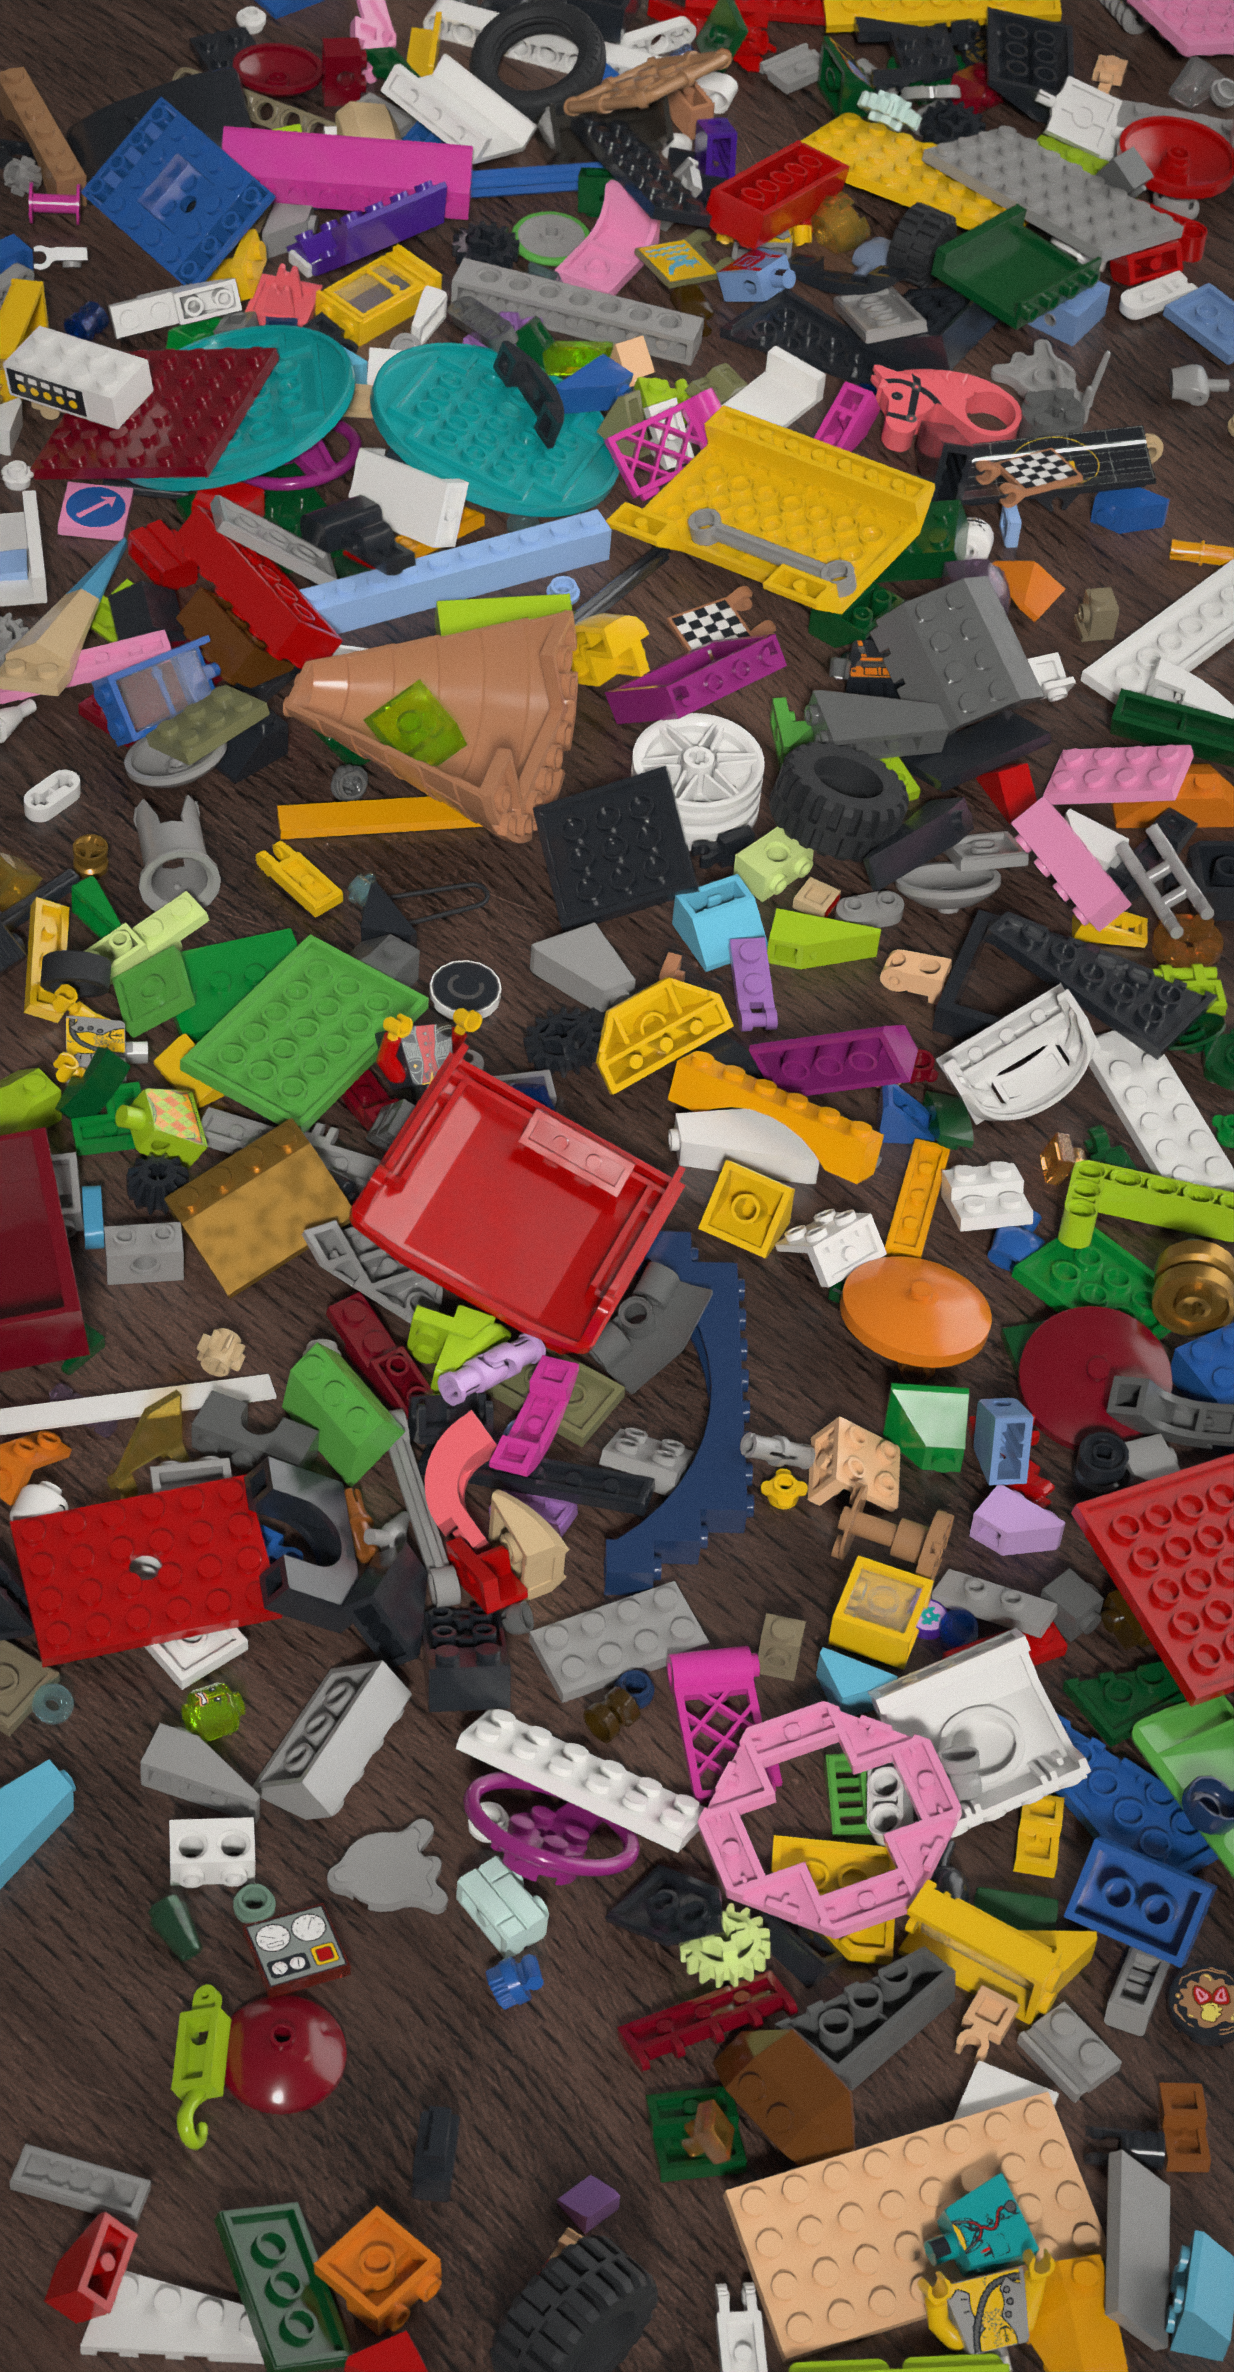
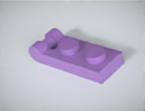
[728,937,778,1032]

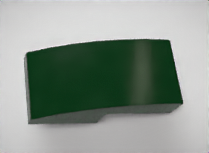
[55,1046,131,1120]
[923,1091,974,1150]

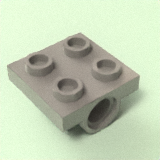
[599,1428,694,1497]

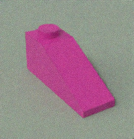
[814,381,881,452]

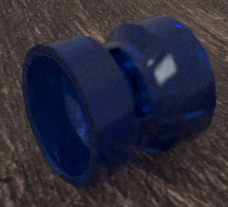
[64,301,109,341]

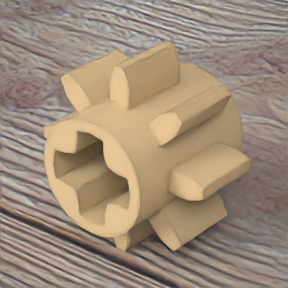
[196,1328,246,1377]

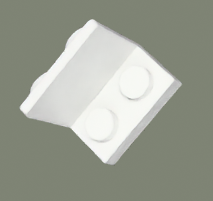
[775,1209,887,1288]

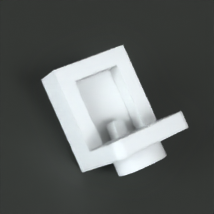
[1027,652,1076,702]

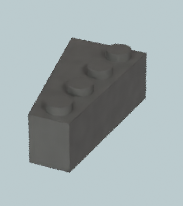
[775,1946,956,2091]

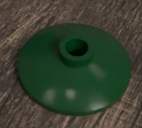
[1169,1013,1226,1054]

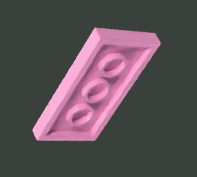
[1043,745,1194,805]

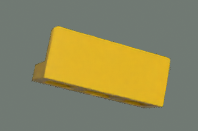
[406,11,442,77]

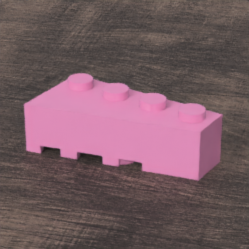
[1011,796,1132,932]

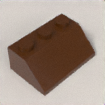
[176,587,295,688]

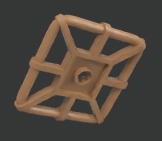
[564,48,732,116]

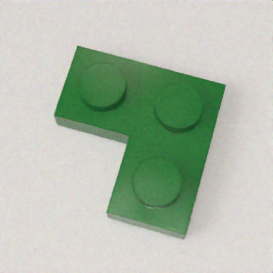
[71,1082,141,1156]

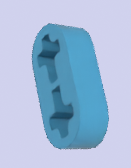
[82,1186,104,1250]

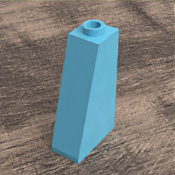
[0,1759,76,1889]

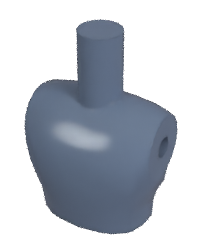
[852,237,891,275]

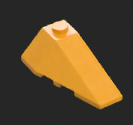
[1026,2254,1129,2372]

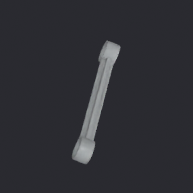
[688,508,857,598]
[387,1408,461,1607]

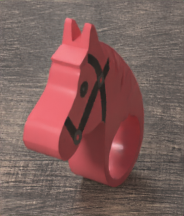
[870,365,1022,452]

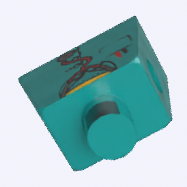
[924,2173,1040,2278]

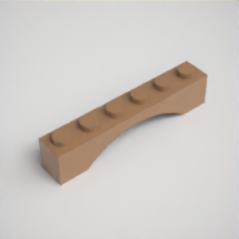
[0,67,87,207]

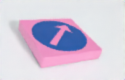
[58,482,134,541]

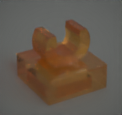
[1040,1132,1086,1186]
[682,2099,735,2165]

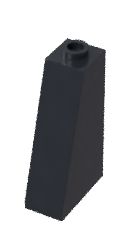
[914,421,975,502]

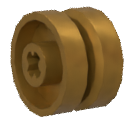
[1152,1240,1234,1337]

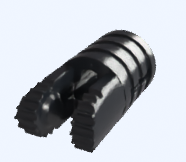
[1084,2125,1165,2170]

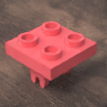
[245,263,322,327]

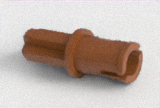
[344,1488,379,1564]

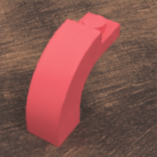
[425,1410,497,1555]

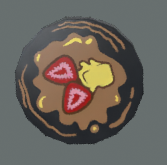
[1167,1965,1234,2046]

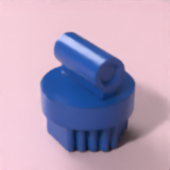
[485,1955,543,2010]

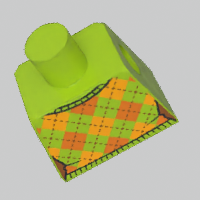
[115,1088,208,1169]

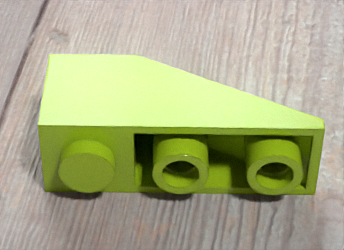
[767,908,881,970]

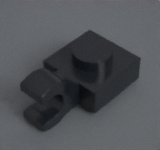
[691,825,755,869]

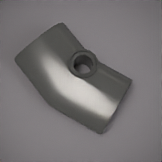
[588,1262,713,1394]

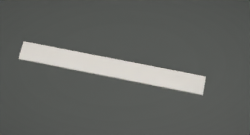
[0,1374,277,1435]

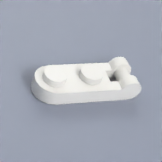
[1119,271,1198,320]

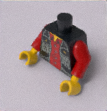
[375,1008,482,1106]

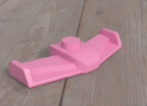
[350,0,396,84]

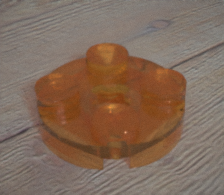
[1151,914,1224,968]

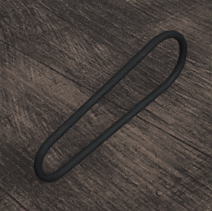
[361,882,490,925]

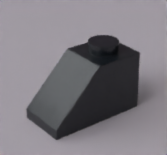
[215,707,288,784]

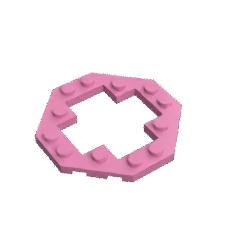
[697,1701,962,1939]

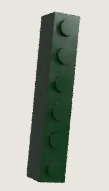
[1110,688,1234,767]

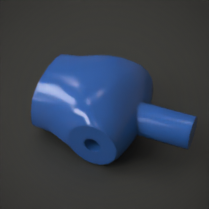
[988,1211,1045,1273]

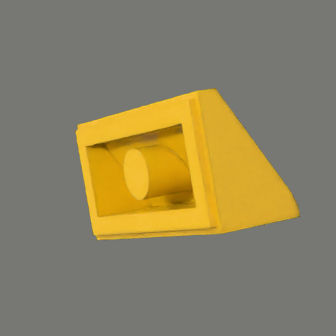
[154,1034,225,1109]

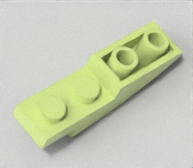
[85,891,209,985]

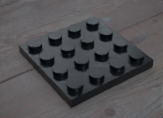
[533,766,700,933]

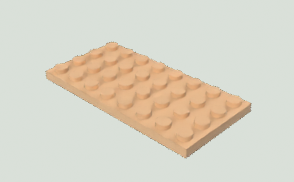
[723,2092,1106,2364]

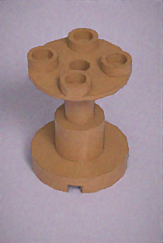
[831,1482,954,1581]

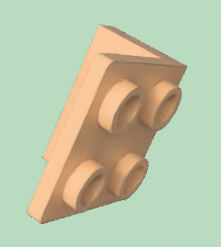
[807,1416,900,1512]

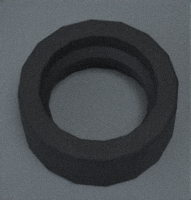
[40,950,111,998]

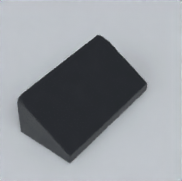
[761,1912,846,1988]

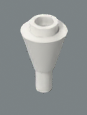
[0,699,37,744]

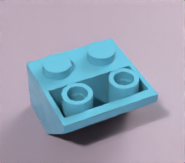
[672,874,768,972]
[1165,2230,1234,2362]

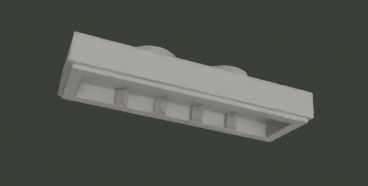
[932,1569,1058,1638]
[10,2144,151,2226]

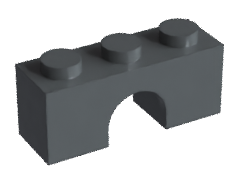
[192,1390,319,1471]

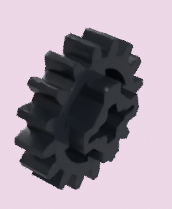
[920,99,986,145]
[452,221,520,269]
[523,1007,601,1078]

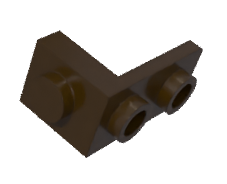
[1100,1589,1152,1650]

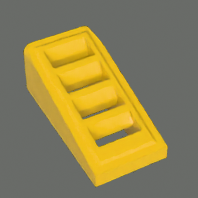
[1072,911,1148,948]

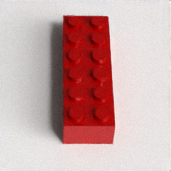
[706,140,850,249]
[174,506,343,670]

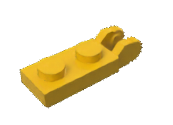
[255,840,343,918]

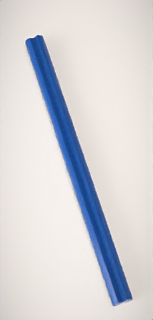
[314,162,605,210]

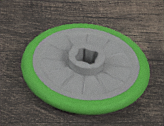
[512,211,590,266]

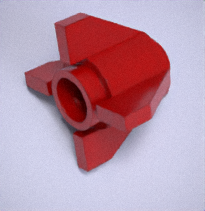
[733,12,776,73]

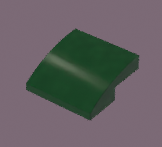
[645,2086,747,2183]

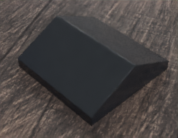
[108,580,186,642]

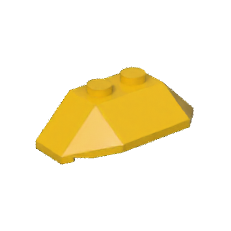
[596,977,734,1095]

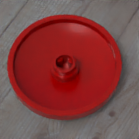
[1117,116,1234,199]

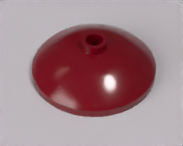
[232,43,323,98]
[224,1995,347,2114]

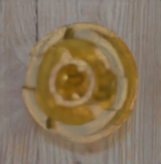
[811,191,871,255]

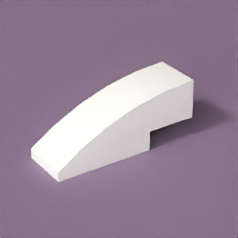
[1145,659,1234,719]

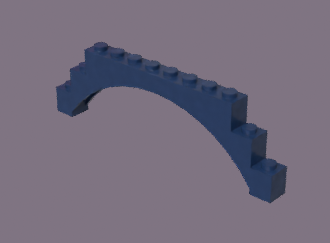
[603,1231,754,1596]

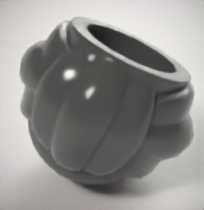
[330,764,368,801]

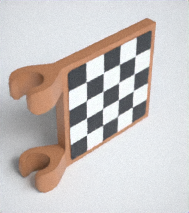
[976,448,1083,508]
[667,586,776,660]

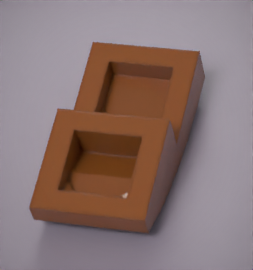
[1158,2083,1211,2172]

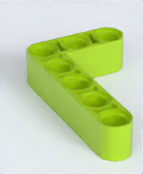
[1058,1160,1234,1249]

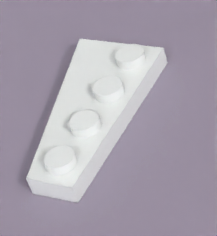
[80,2271,264,2364]

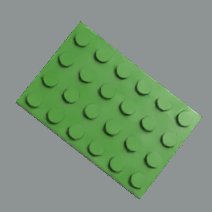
[180,934,429,1134]

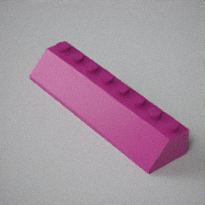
[222,126,473,220]

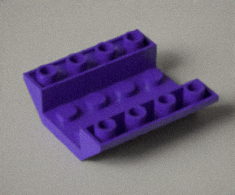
[286,180,447,276]

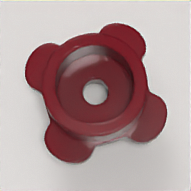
[907,1049,938,1084]

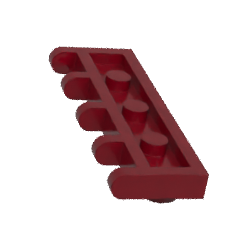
[617,1970,798,2072]

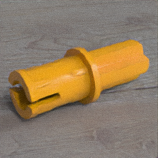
[1169,539,1234,566]

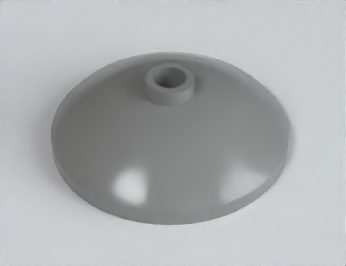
[124,737,227,788]
[895,862,1001,914]

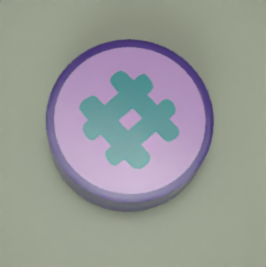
[908,1599,948,1640]

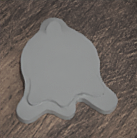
[990,340,1079,398]
[327,1819,448,1914]

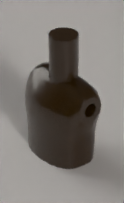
[670,284,714,337]

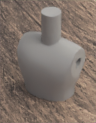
[1169,364,1229,406]

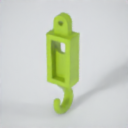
[171,1984,231,2150]

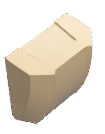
[335,101,402,140]
[488,1489,569,1601]

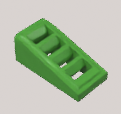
[823,1754,872,1837]

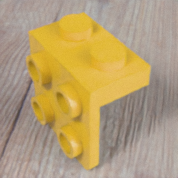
[205,229,267,301]

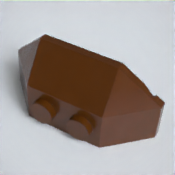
[712,2029,857,2167]

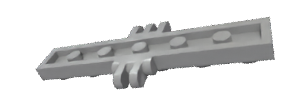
[201,1107,381,1194]

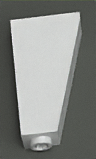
[668,1108,819,1184]

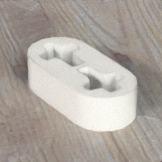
[24,770,81,822]

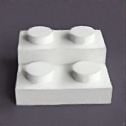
[941,1161,1033,1232]

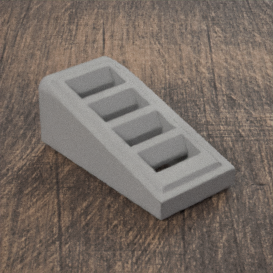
[1104,1946,1170,2036]

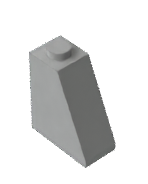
[530,922,635,1012]

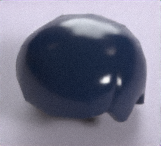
[1182,1775,1234,1835]

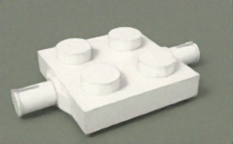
[1035,76,1124,157]

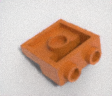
[314,2206,442,2336]

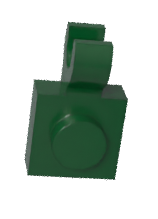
[1084,1125,1139,1171]

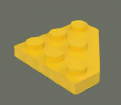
[770,1835,896,1965]

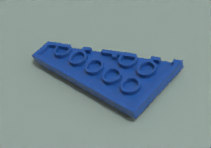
[1055,1713,1219,1875]

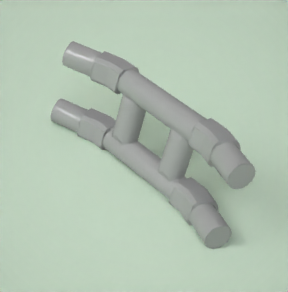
[1115,823,1214,939]

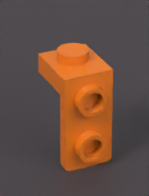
[0,1430,72,1506]

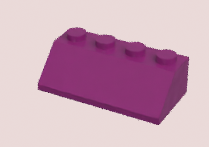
[749,1025,918,1096]

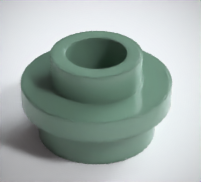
[233,1884,276,1925]

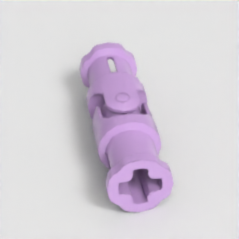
[438,1333,546,1406]

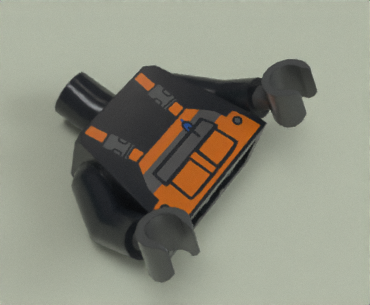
[828,635,905,699]

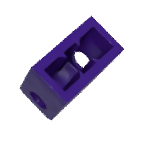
[695,118,737,179]

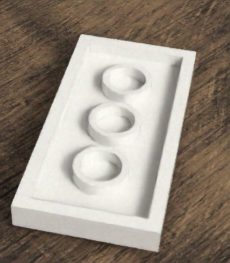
[130,1556,248,1690]

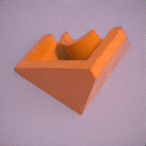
[990,561,1066,622]

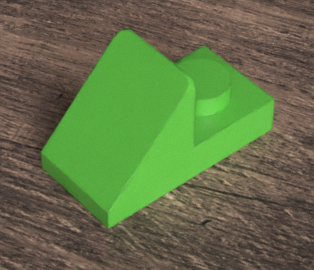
[769,697,815,769]

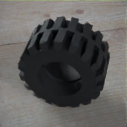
[887,202,957,288]

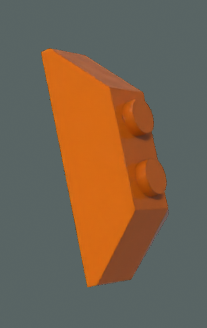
[1111,764,1234,828]

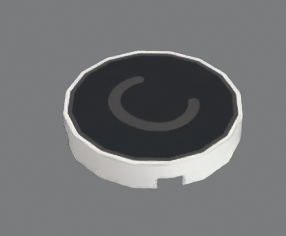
[429,960,502,1020]

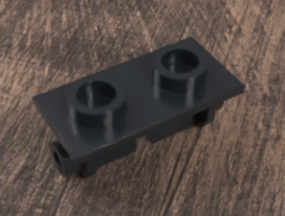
[925,18,984,50]

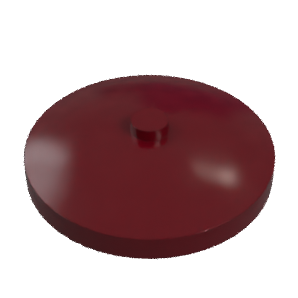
[1018,1306,1172,1451]

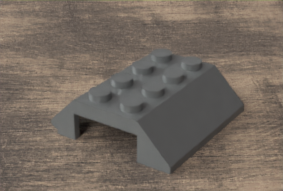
[870,576,1045,737]

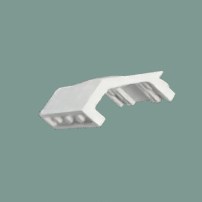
[868,1628,1091,1838]

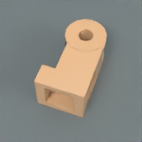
[880,949,952,1005]

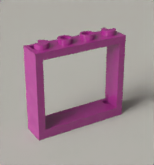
[605,634,787,724]

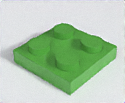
[112,945,196,1038]

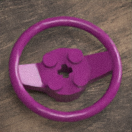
[241,420,362,491]
[463,1772,640,1885]

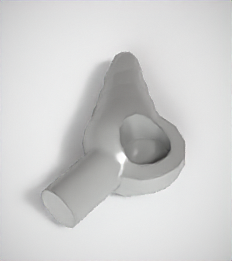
[364,1511,410,1551]

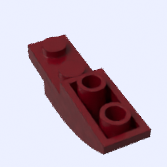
[326,1292,435,1423]

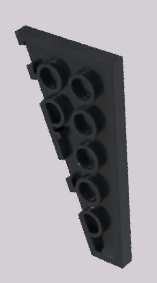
[720,288,912,391]
[984,911,1218,1060]

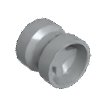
[938,1746,982,1801]

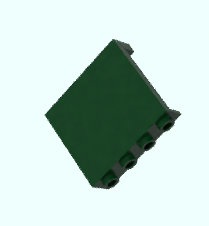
[931,204,1102,330]

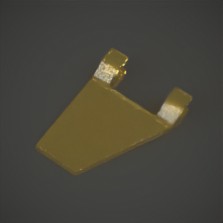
[107,1390,189,1499]

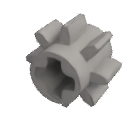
[4,156,42,197]

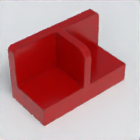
[446,1537,528,1615]

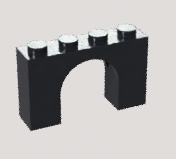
[244,1457,359,1634]

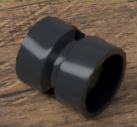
[1072,1432,1129,1501]

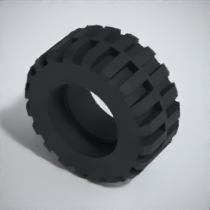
[769,742,909,862]
[490,2235,658,2372]

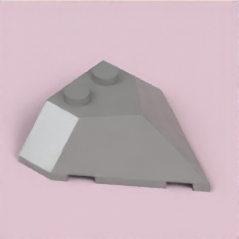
[302,1220,443,1324]

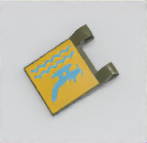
[634,229,735,288]

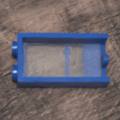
[92,635,221,746]

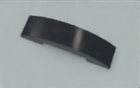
[788,253,909,295]
[493,341,564,449]
[1106,807,1198,902]

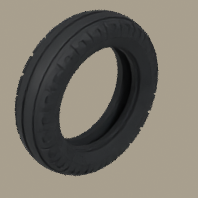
[469,0,606,124]

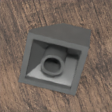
[348,934,420,988]

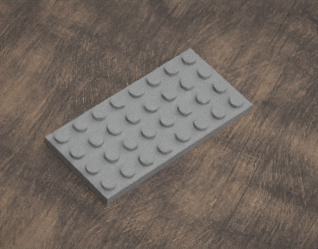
[922,126,1184,263]

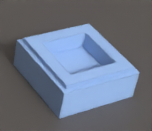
[999,505,1022,548]

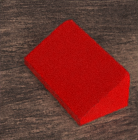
[647,0,708,38]

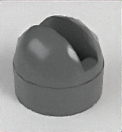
[501,1601,534,1635]

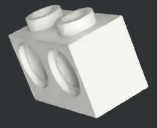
[169,1817,255,1888]

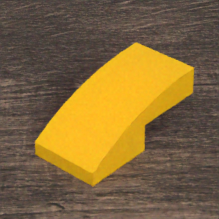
[1013,1795,1064,1878]

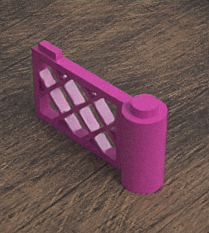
[604,388,722,501]
[666,1646,782,1804]

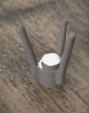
[1056,351,1111,424]

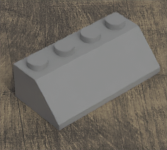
[252,1660,412,1820]

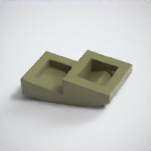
[685,363,748,405]

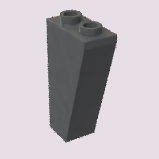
[804,690,949,759]

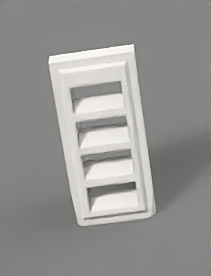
[411,285,447,345]

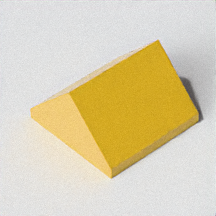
[698,1160,795,1258]

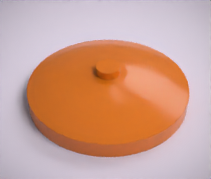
[840,1256,992,1368]

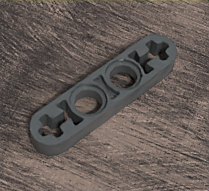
[447,296,518,352]

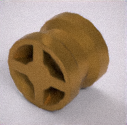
[73,834,108,879]

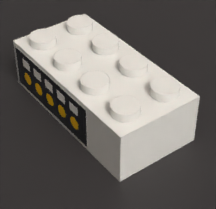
[3,326,154,429]

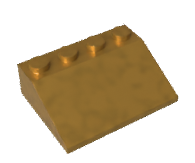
[164,1118,352,1299]

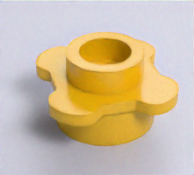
[761,1468,808,1509]

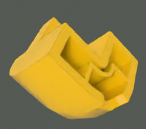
[571,613,650,687]

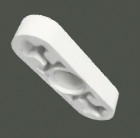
[616,16,697,55]

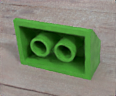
[282,1342,406,1487]

